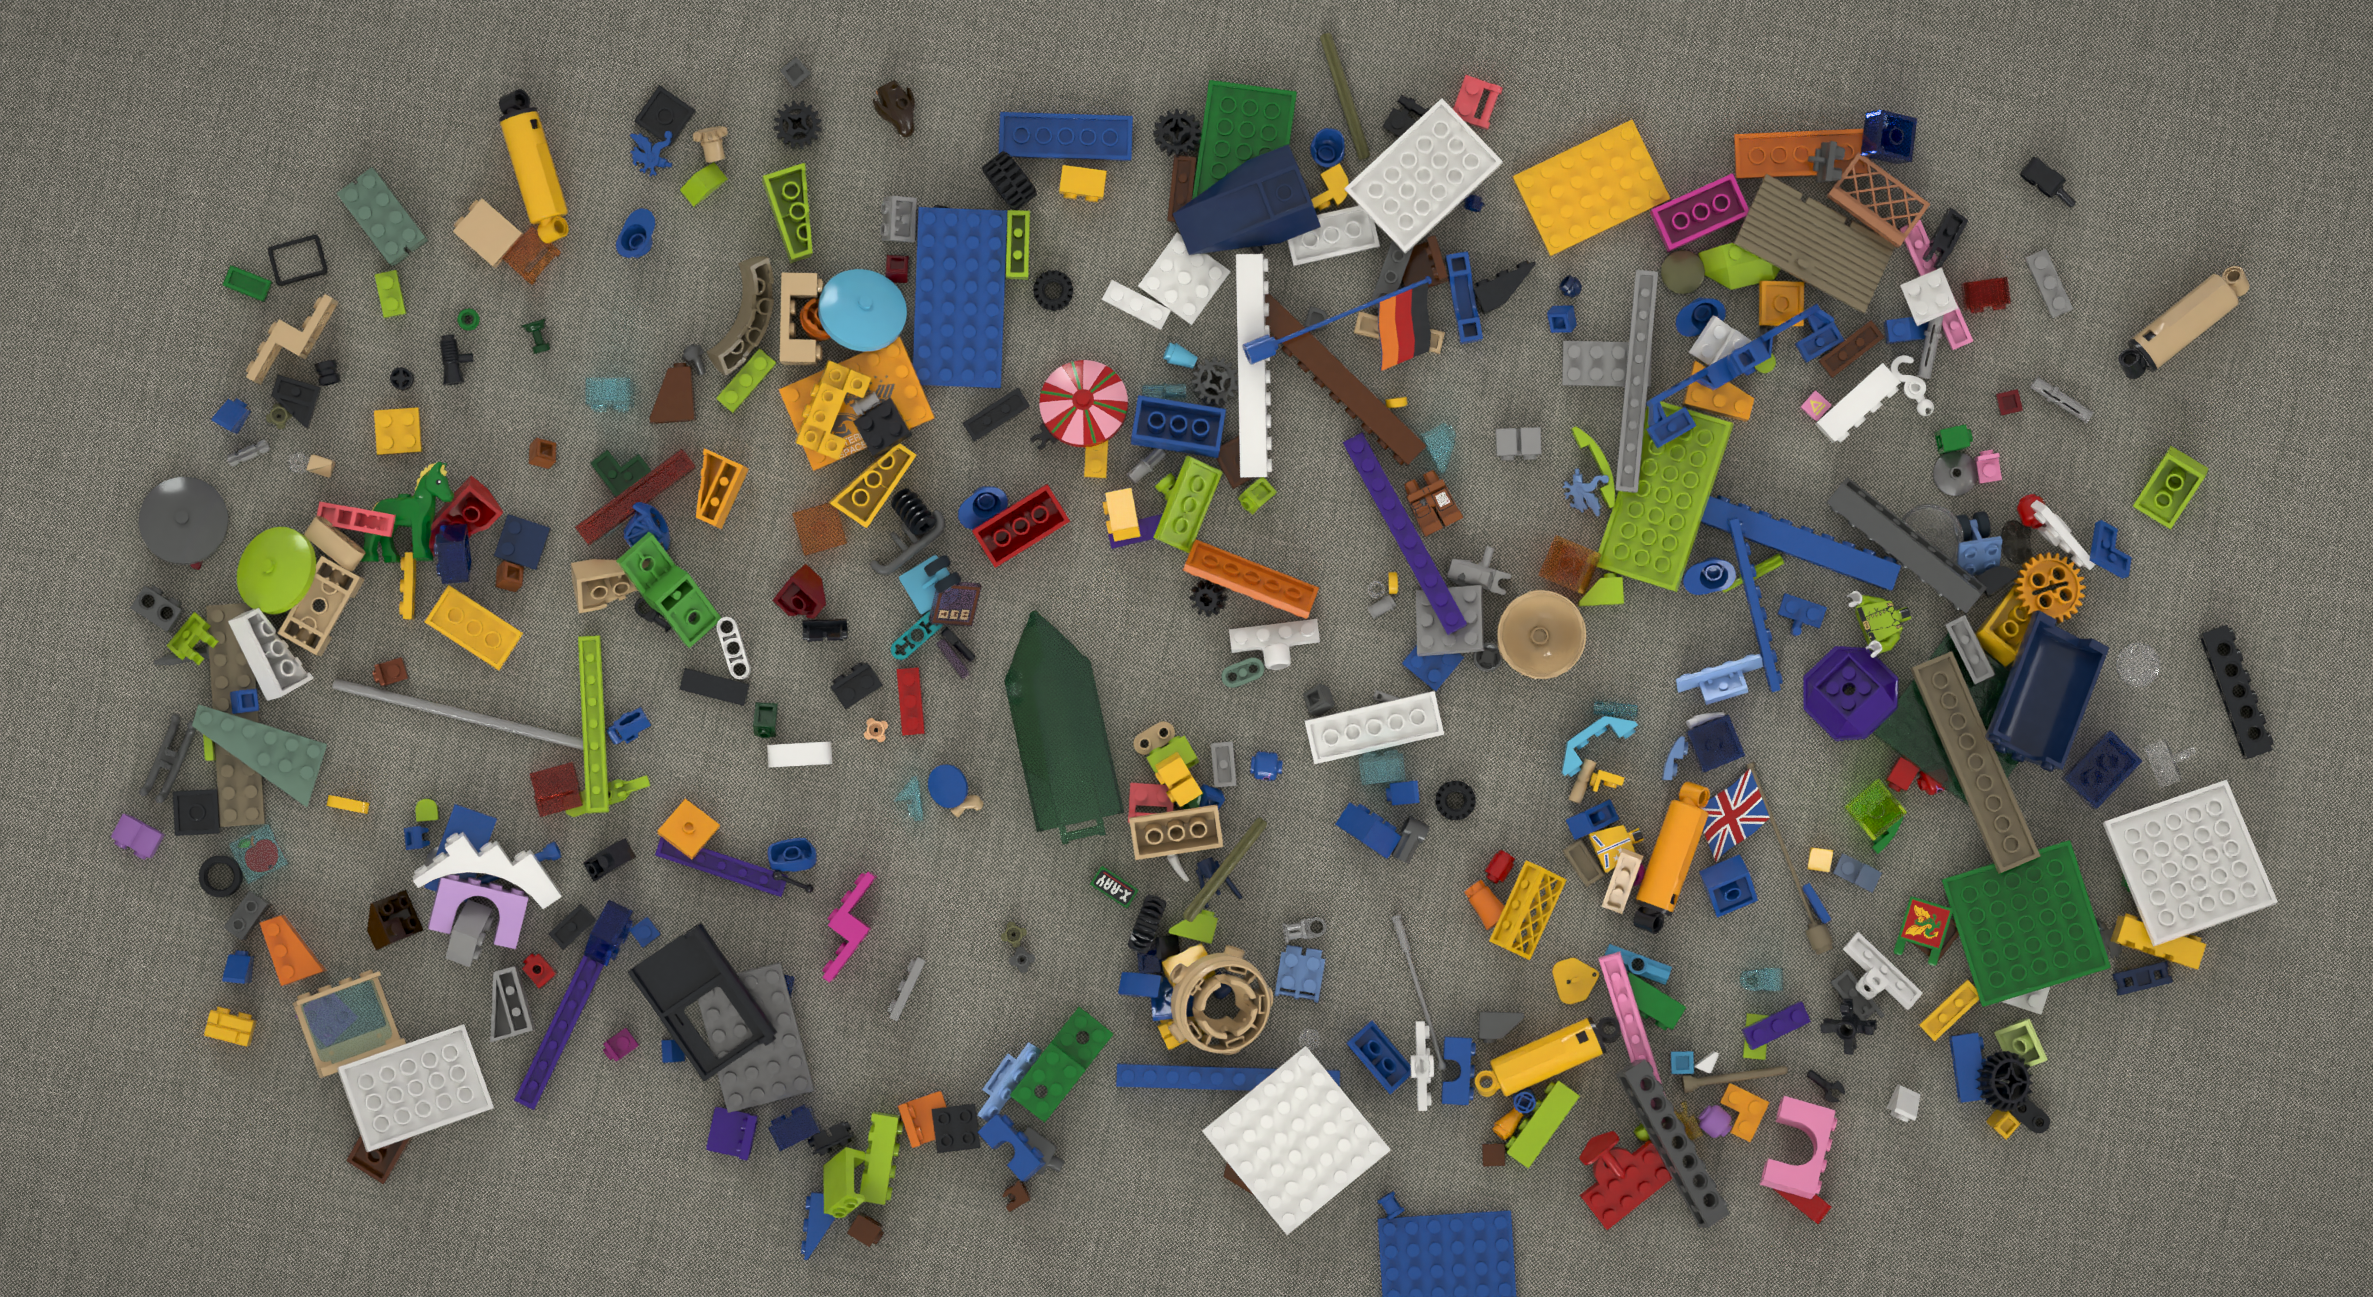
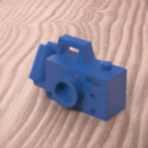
[606,707,651,744]

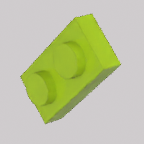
[374,270,407,318]

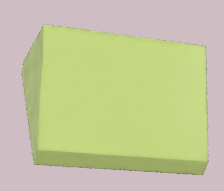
[1994,1018,2048,1066]

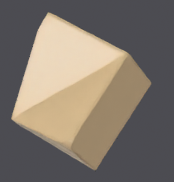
[306,454,335,478]

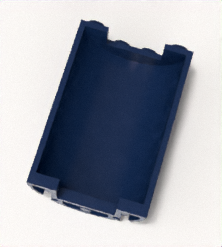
[1985,611,2109,772]

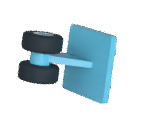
[899,555,961,614]

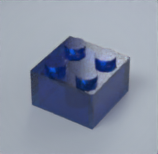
[1860,110,1917,164]
[434,524,472,584]
[1685,714,1745,773]
[583,900,633,966]
[768,1104,823,1151]

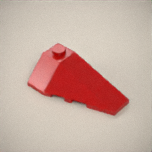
[411,475,503,557]

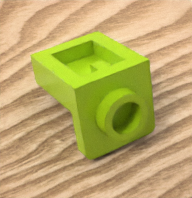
[1238,477,1277,515]

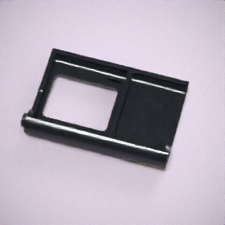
[628,923,777,1081]

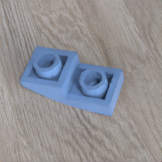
[1661,737,1688,781]

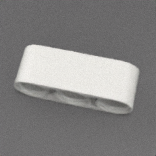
[717,617,751,680]
[767,742,833,767]

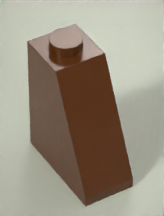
[649,363,696,424]

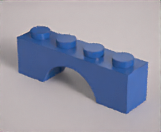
[1445,251,1483,345]

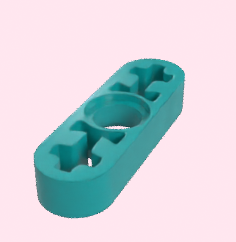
[891,610,944,660]

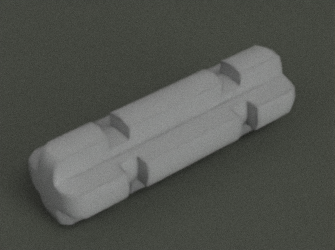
[227,440,270,466]

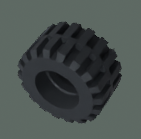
[982,151,1037,210]

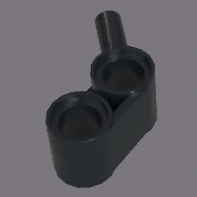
[2019,156,2076,208]

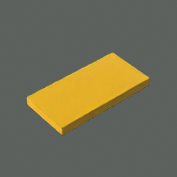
[424,585,524,671]

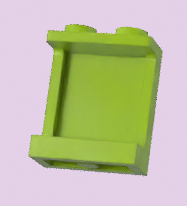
[823,1147,865,1218]

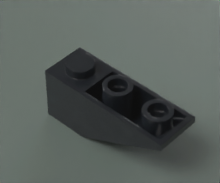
[1473,260,1536,314]

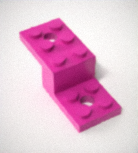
[822,871,877,983]

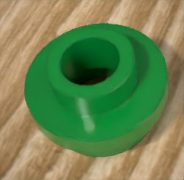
[457,308,480,331]

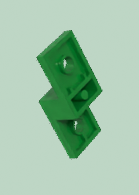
[1010,1007,1114,1123]

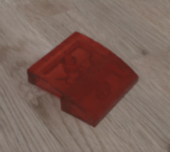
[529,761,583,817]

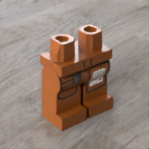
[1404,470,1463,537]

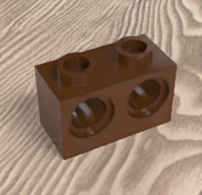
[847,1212,884,1247]

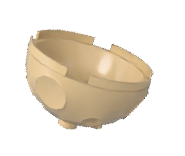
[1497,590,1586,679]

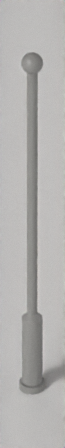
[1391,914,1447,1070]

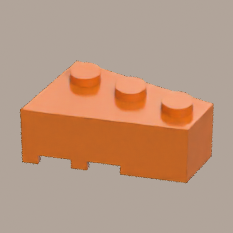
[260,915,327,986]

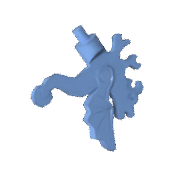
[1562,468,1609,517]

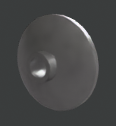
[1933,452,1978,496]

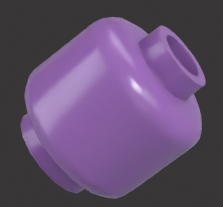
[1698,1105,1732,1138]

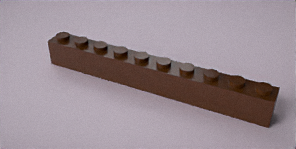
[1265,293,1426,466]

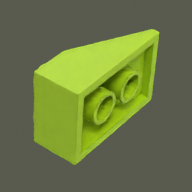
[2133,445,2209,529]

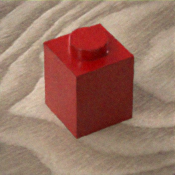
[1885,757,1920,793]

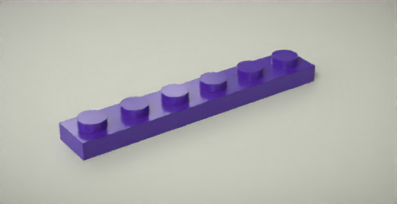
[655,837,789,897]

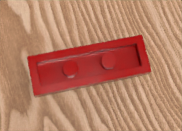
[897,667,925,736]

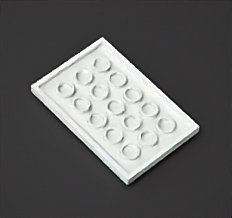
[1344,98,1503,254]
[337,1024,494,1152]

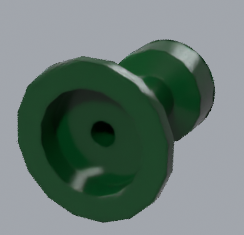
[521,318,551,354]

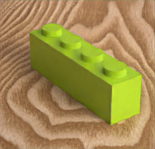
[1505,1080,1580,1169]

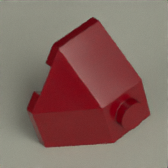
[772,564,826,619]

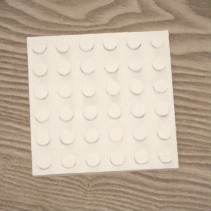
[2103,780,2278,947]
[1202,1046,1391,1235]

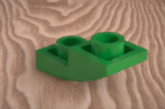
[1870,812,1904,854]

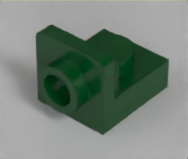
[753,702,778,739]

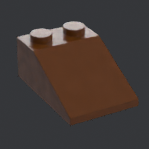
[346,1135,414,1185]

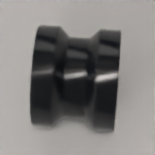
[390,367,414,391]

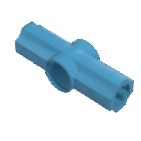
[1604,944,1672,985]

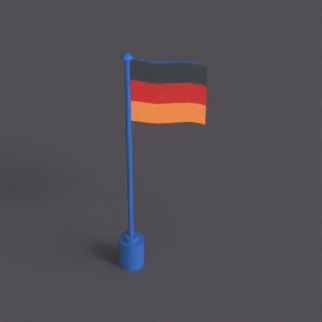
[1243,276,1432,371]

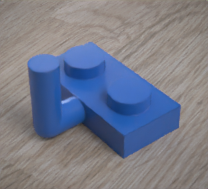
[1777,593,1827,636]

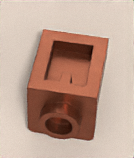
[372,657,409,687]

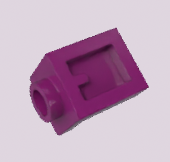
[603,1027,639,1062]

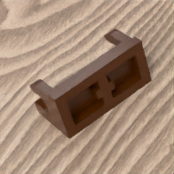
[1002,1179,1031,1212]

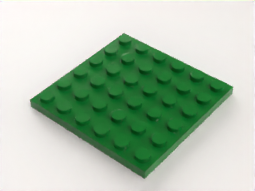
[1942,840,2111,1007]

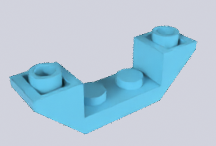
[1561,716,1638,777]

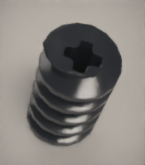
[891,488,936,535]

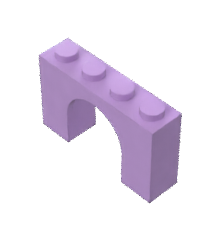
[428,874,528,949]

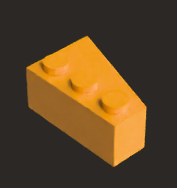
[1682,361,1754,422]
[696,448,749,529]

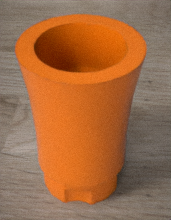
[1464,880,1505,931]

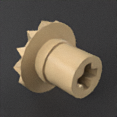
[693,126,728,162]

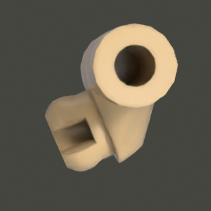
[950,795,984,818]

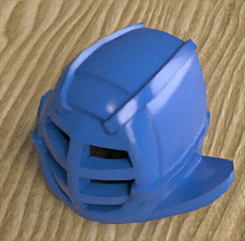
[624,502,670,551]

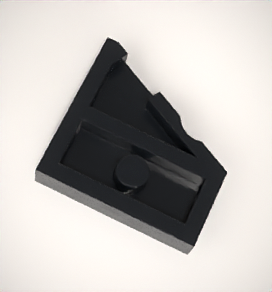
[271,375,321,429]

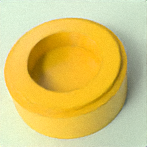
[1385,397,1408,408]
[1388,572,1398,594]

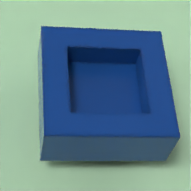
[630,917,661,948]

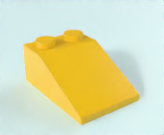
[1975,584,2033,667]

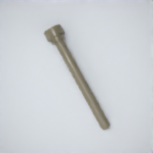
[1681,1066,1788,1093]

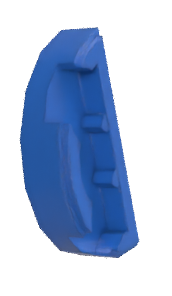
[1803,883,1832,924]

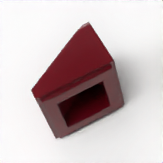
[885,255,909,283]

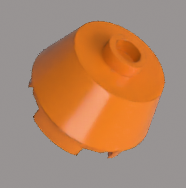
[800,298,831,341]

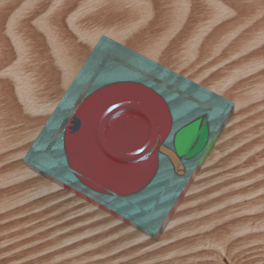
[229,824,289,884]

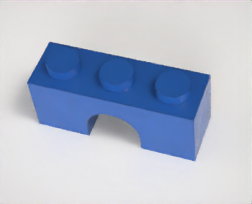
[1441,1036,1476,1105]
[977,1114,1046,1182]

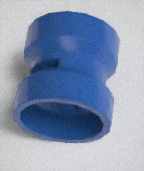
[1513,1087,1536,1113]

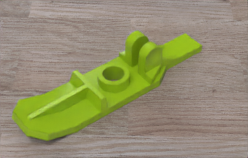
[563,775,651,818]

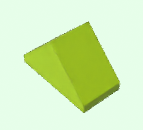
[680,162,728,207]

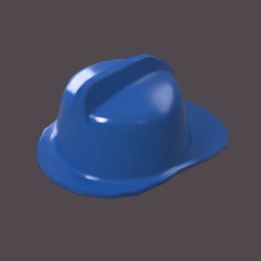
[616,208,655,258]
[1676,297,1726,337]
[958,486,1008,530]
[1683,557,1736,595]

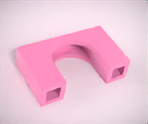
[1760,1096,1837,1199]

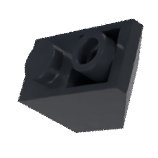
[583,838,636,882]

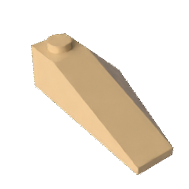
[571,559,650,613]

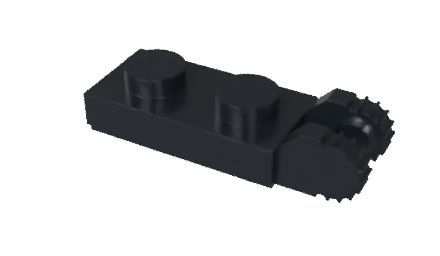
[1922,208,1968,269]

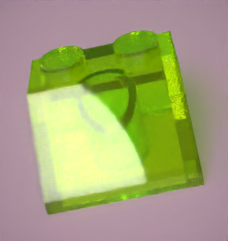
[1842,778,1907,841]

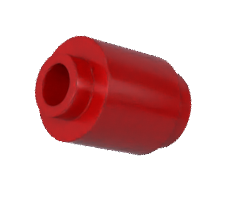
[1484,850,1515,884]

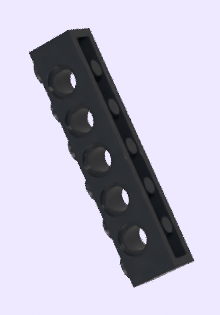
[2198,625,2274,759]

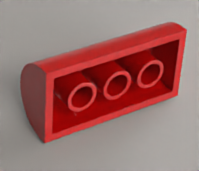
[972,484,1071,568]

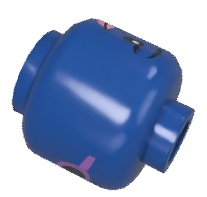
[1250,751,1282,781]

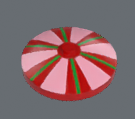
[1039,360,1128,447]

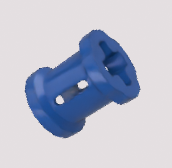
[1377,1191,1405,1220]

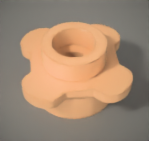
[864,718,888,742]

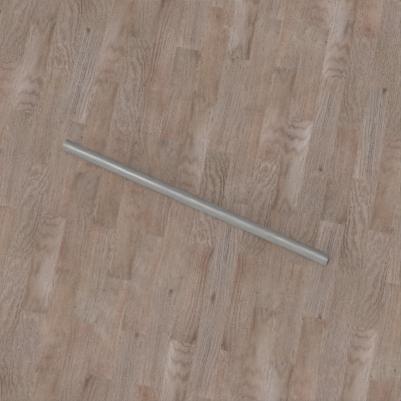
[332,678,583,750]

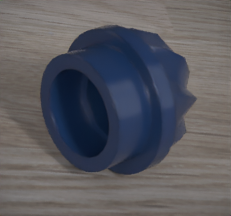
[1559,275,1582,298]

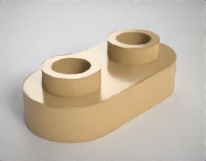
[1133,721,1175,755]

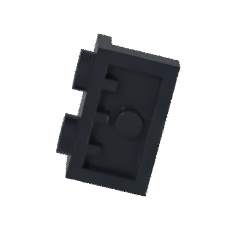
[831,662,883,710]

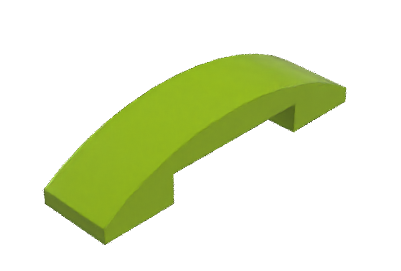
[1571,426,1615,509]

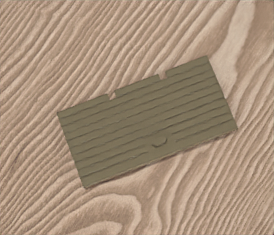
[1733,174,1895,314]

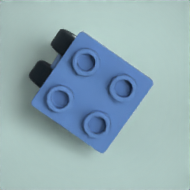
[1954,511,2003,576]

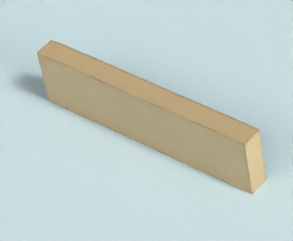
[1354,311,1445,354]

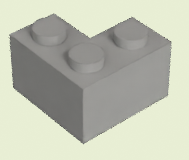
[445,900,494,967]

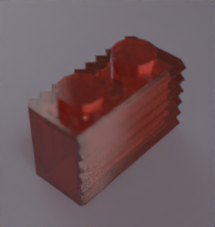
[1961,277,2011,314]

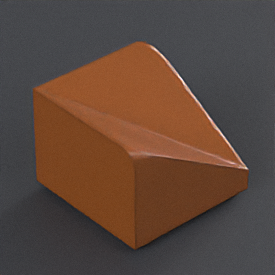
[529,437,556,469]
[495,561,524,592]

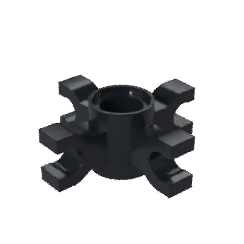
[1820,999,1877,1055]

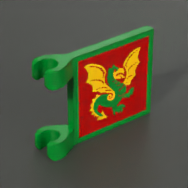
[1894,896,1954,966]

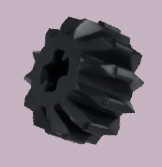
[1189,580,1228,617]

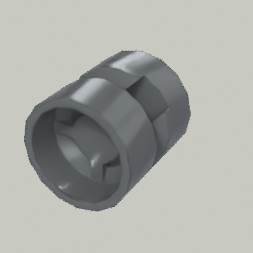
[1473,643,1503,672]

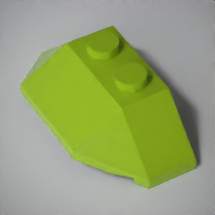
[1698,243,1780,290]

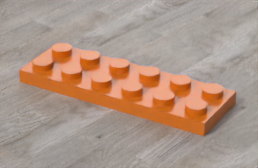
[1734,129,1868,179]
[1183,539,1319,619]

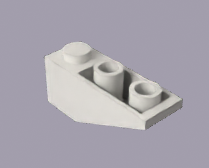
[1886,1084,1920,1123]

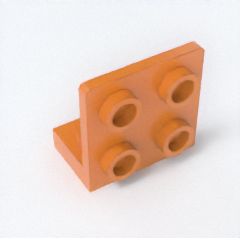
[898,1091,947,1148]

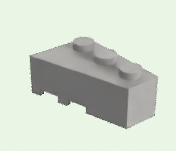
[490,966,536,1043]

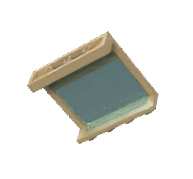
[292,970,406,1078]

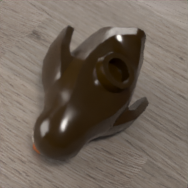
[873,80,915,137]

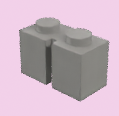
[1495,427,1542,461]

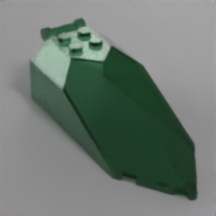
[1004,611,1125,845]

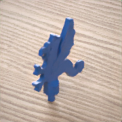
[630,131,673,176]

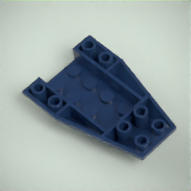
[1173,144,1321,255]

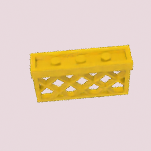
[1489,860,1567,960]

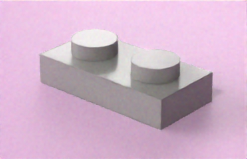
[1211,741,1237,788]

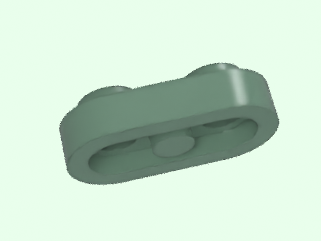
[1221,658,1264,688]

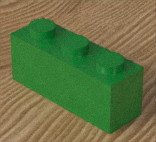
[1627,972,1686,1031]

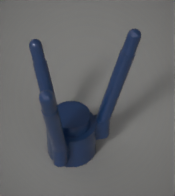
[1196,857,1242,909]

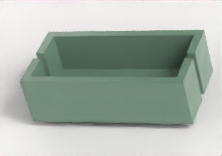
[336,167,428,266]

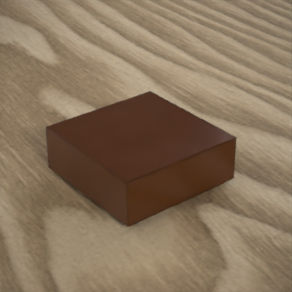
[1482,1143,1505,1167]

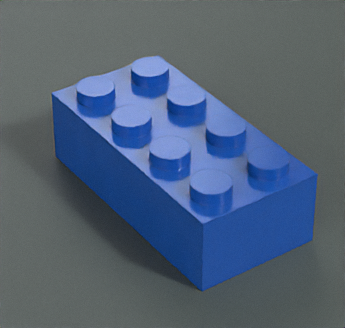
[1131,395,1226,458]

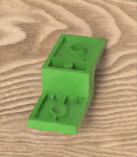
[616,532,721,648]

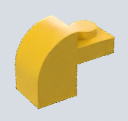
[1311,163,1349,211]

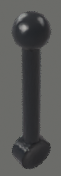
[772,871,814,893]

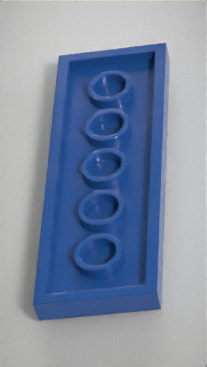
[999,112,1133,161]

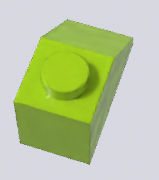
[1578,573,1624,607]
[1169,909,1218,944]

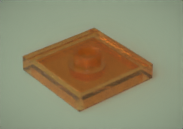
[792,503,848,556]

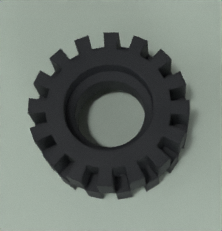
[1033,270,1073,311]
[1435,780,1476,820]

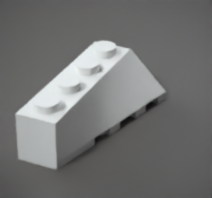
[228,608,314,701]

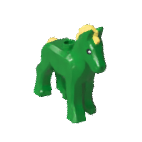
[360,462,454,563]

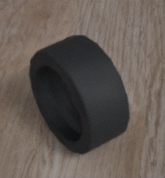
[199,856,243,897]

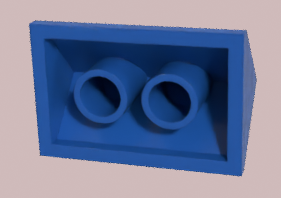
[1346,1020,1411,1094]

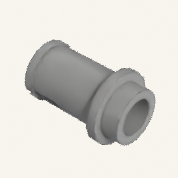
[851,391,881,416]
[1367,595,1397,620]

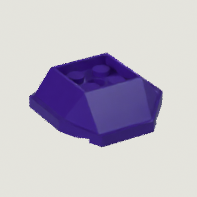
[1803,646,1899,741]

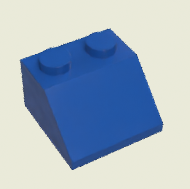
[1699,854,1758,918]

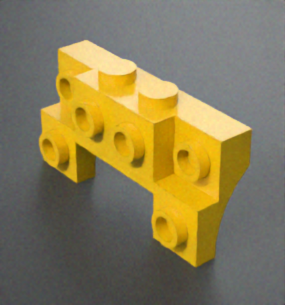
[795,360,871,460]

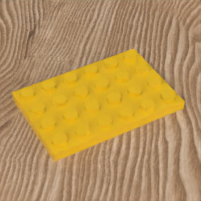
[1512,120,1670,257]

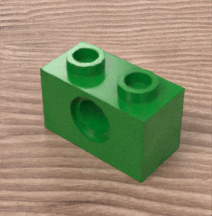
[1934,424,1973,454]

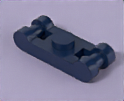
[2112,960,2173,996]

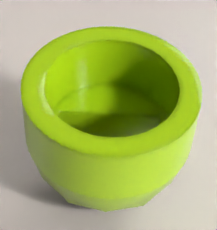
[1633,1124,1650,1141]

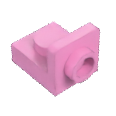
[1975,450,2002,484]

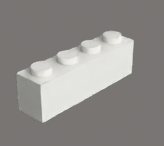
[1815,363,1901,443]

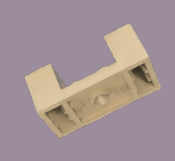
[780,272,824,366]
[277,556,365,656]

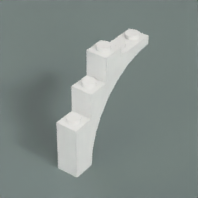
[413,832,562,909]

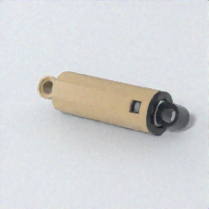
[2118,266,2250,379]

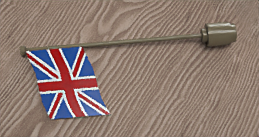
[1702,762,1833,955]

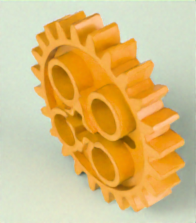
[2014,552,2086,624]

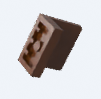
[1402,235,1449,288]

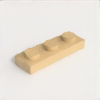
[1601,848,1643,914]

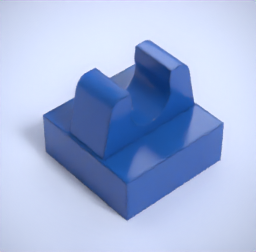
[404,826,430,850]

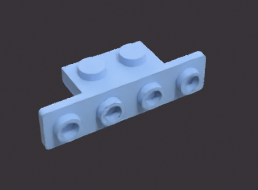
[1676,654,1763,705]
[978,1042,1042,1122]

